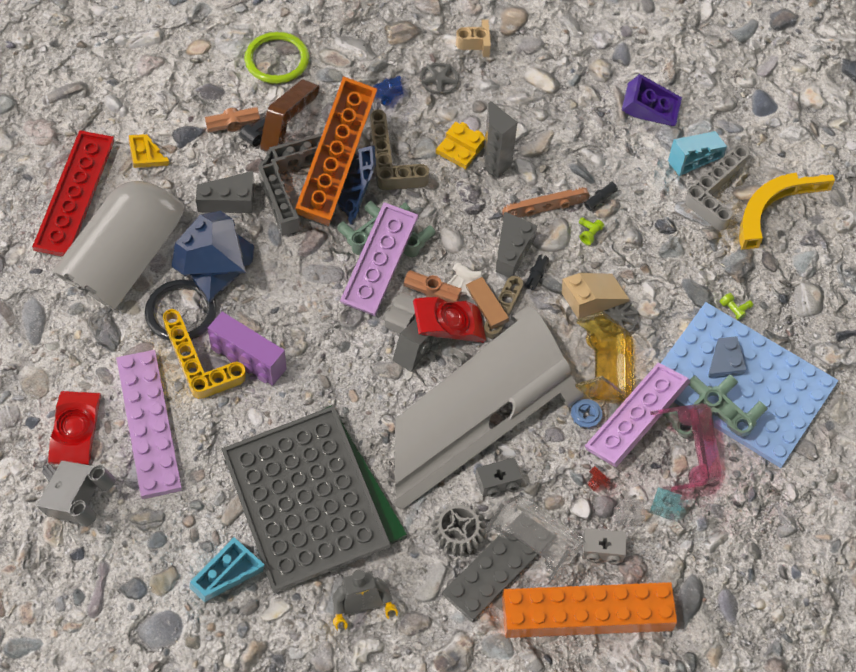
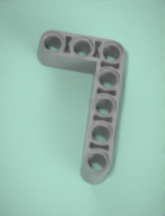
[685,145,750,230]

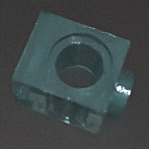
[649,487,683,520]

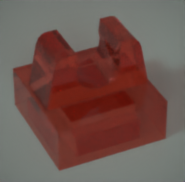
[587,466,611,491]

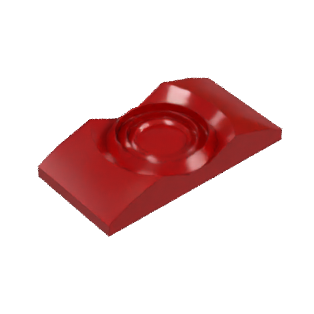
[413,297,486,343]
[48,391,101,465]

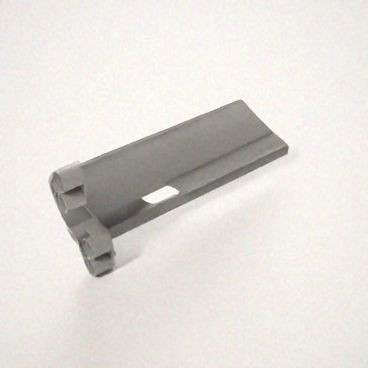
[395,306,583,509]

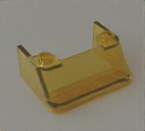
[575,311,634,402]

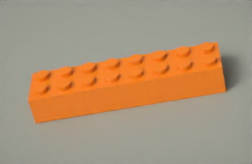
[295,76,377,226]
[502,582,677,638]

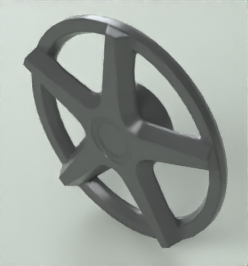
[420,63,459,94]

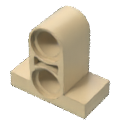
[456,20,491,57]

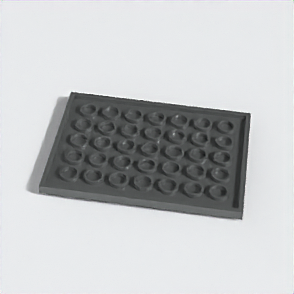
[221,405,391,593]

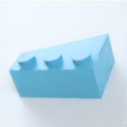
[668,131,727,176]
[189,537,265,602]

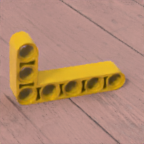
[163,309,246,399]

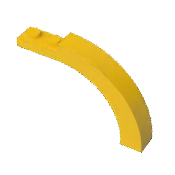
[739,172,835,250]

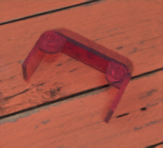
[650,403,722,491]

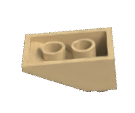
[562,273,629,320]

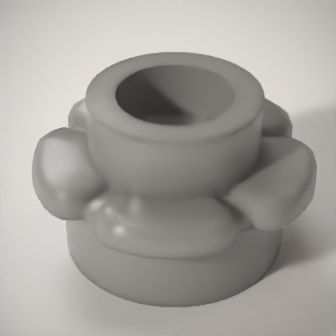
[451,348,468,366]

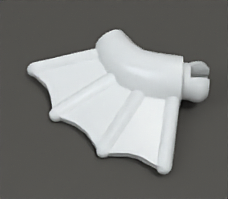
[447,263,482,299]

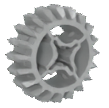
[431,501,486,556]

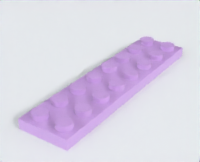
[116,350,182,499]

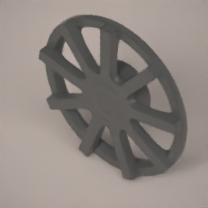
[595,302,638,333]

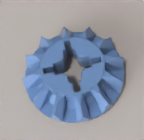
[571,399,602,429]

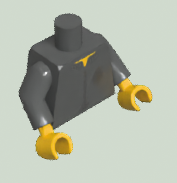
[333,570,398,631]

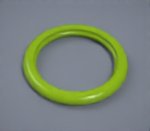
[244,32,310,84]

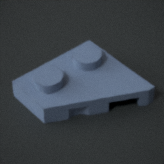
[708,336,746,377]

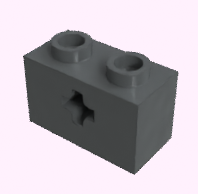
[475,457,522,497]

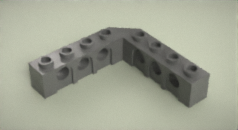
[258,133,322,236]

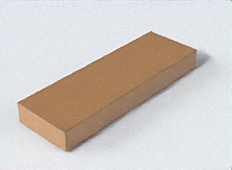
[466,277,509,329]

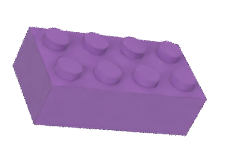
[208,312,287,386]

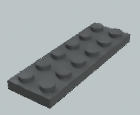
[442,509,556,622]

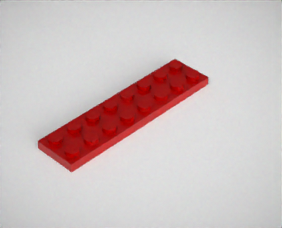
[32,130,115,257]

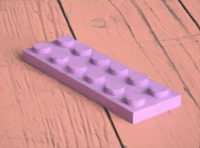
[340,202,419,316]
[585,363,690,467]

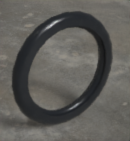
[144,279,217,341]

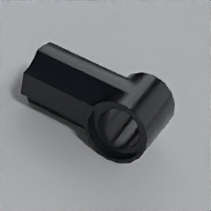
[240,115,266,147]

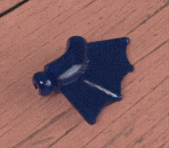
[373,75,404,106]

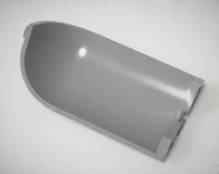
[52,181,184,310]

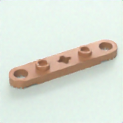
[502,187,590,217]

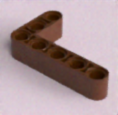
[260,79,320,152]

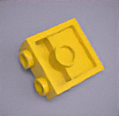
[436,121,485,170]

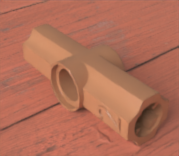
[205,107,260,132]
[404,270,462,302]

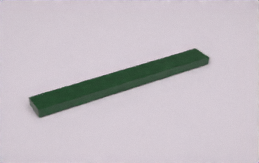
[322,405,407,545]

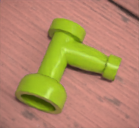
[579,217,605,245]
[719,292,753,321]

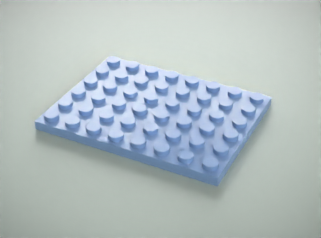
[660,302,839,468]

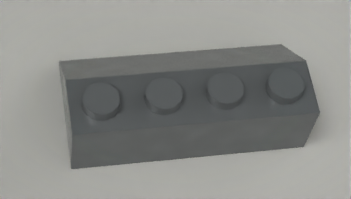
[484,101,518,178]

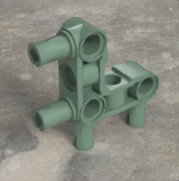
[337,201,436,257]
[663,374,768,438]

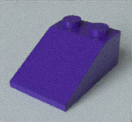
[622,74,682,127]

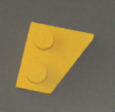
[128,134,169,168]

